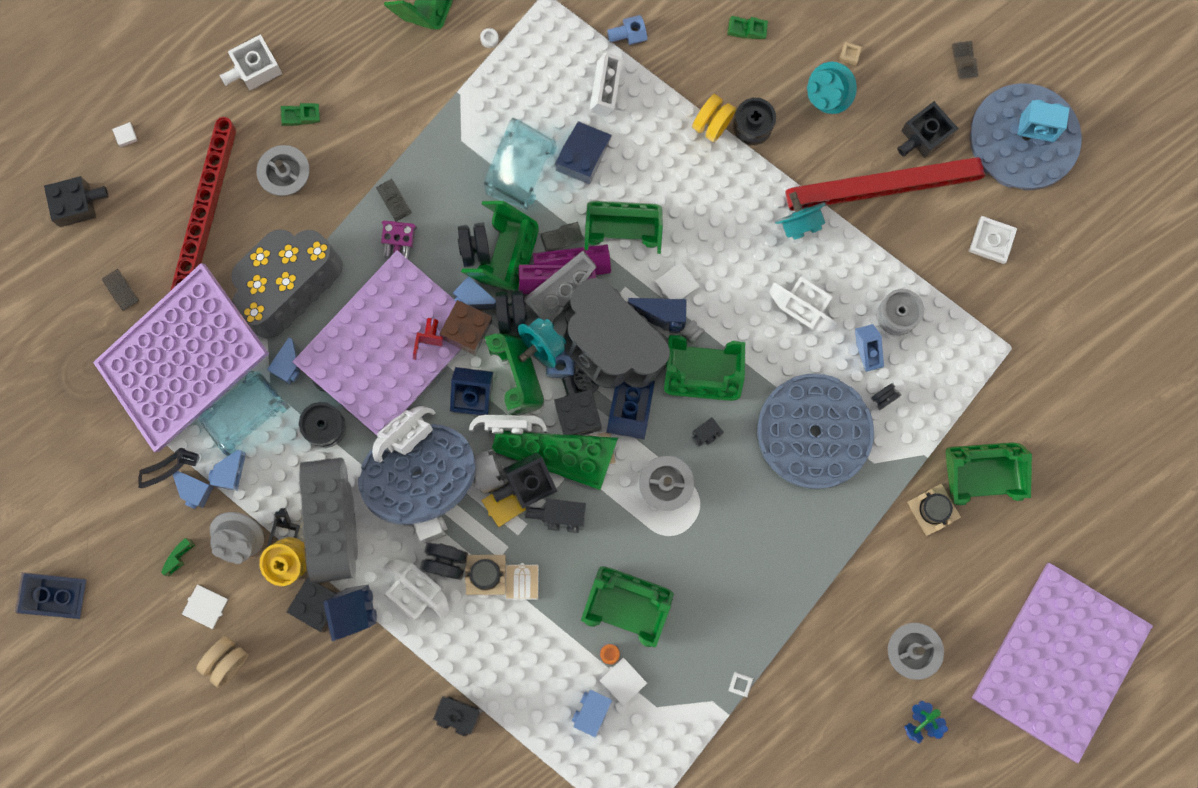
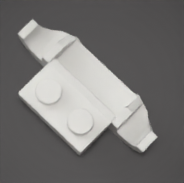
[769,277,838,331]
[372,406,436,463]
[469,415,547,434]
[383,560,449,621]

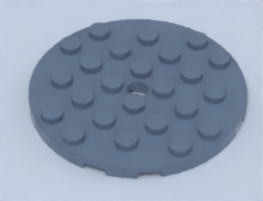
[970,83,1082,190]
[757,374,874,489]
[358,424,476,524]

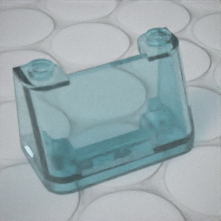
[484,118,557,210]
[198,371,291,456]

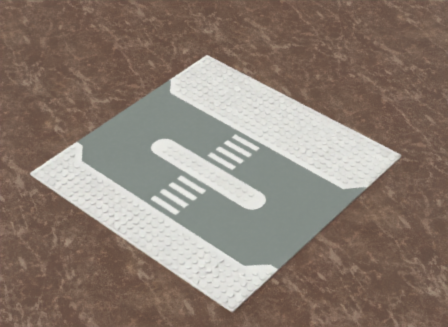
[167,0,1012,788]

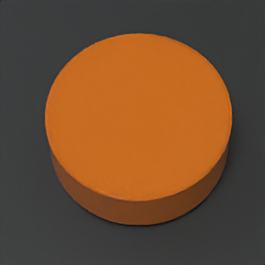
[600,644,620,664]

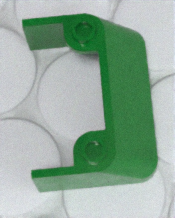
[384,0,453,30]
[461,201,539,291]
[584,201,663,254]

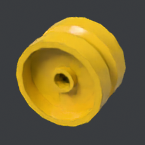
[692,94,737,143]
[259,537,307,586]

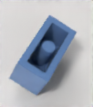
[572,689,612,737]

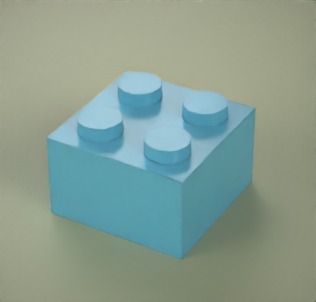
[1018,100,1069,142]

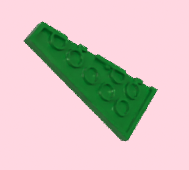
[491,431,618,490]

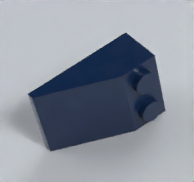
[556,121,612,185]
[628,298,687,334]
[606,381,655,440]
[15,572,86,619]
[323,584,377,641]

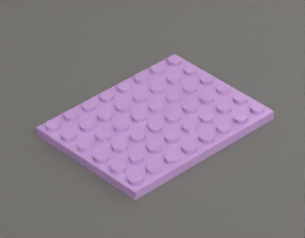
[292,250,462,437]
[93,263,269,452]
[972,563,1153,763]

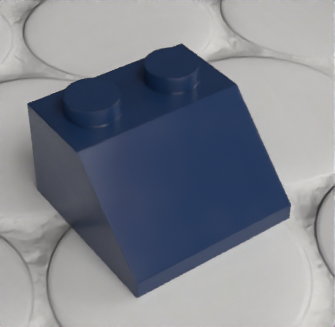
[450,367,493,415]

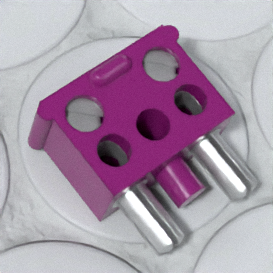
[381,220,417,259]

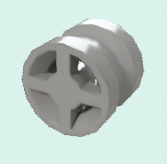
[681,320,705,344]

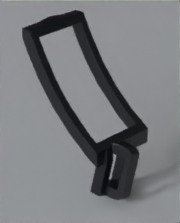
[138,448,200,488]
[267,508,300,547]

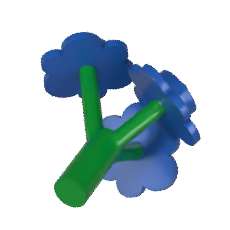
[904,700,948,743]

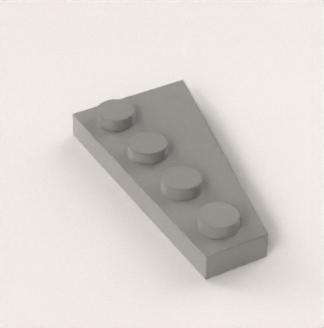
[524,251,596,323]

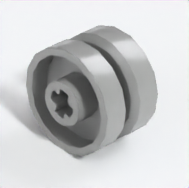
[877,289,924,336]

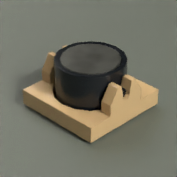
[907,483,961,536]
[465,555,506,595]

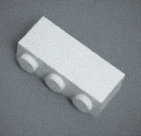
[589,52,623,116]

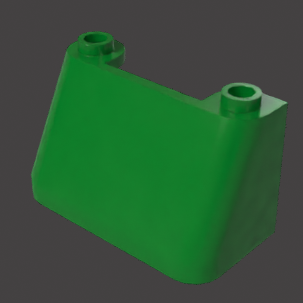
[485,333,544,415]
[664,335,746,401]
[946,442,1032,505]
[580,566,674,648]

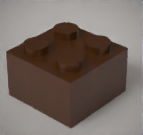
[440,300,492,355]

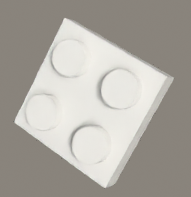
[969,216,1017,264]

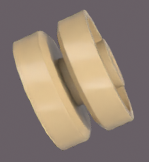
[196,636,249,688]

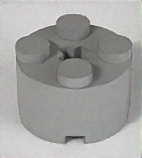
[473,449,507,494]

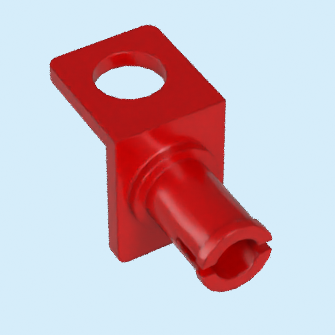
[413,318,443,360]

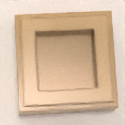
[839,42,862,66]

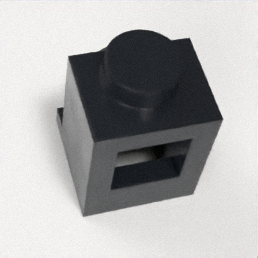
[692,417,724,447]

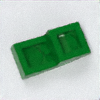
[727,16,768,39]
[281,103,320,126]
[161,538,195,576]

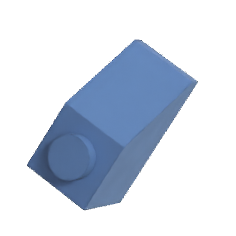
[453,276,496,309]
[855,324,884,372]
[267,338,300,385]
[209,450,246,491]
[173,471,214,509]

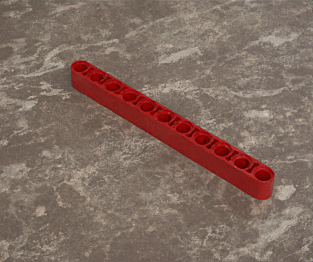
[170,117,236,291]
[785,157,985,211]

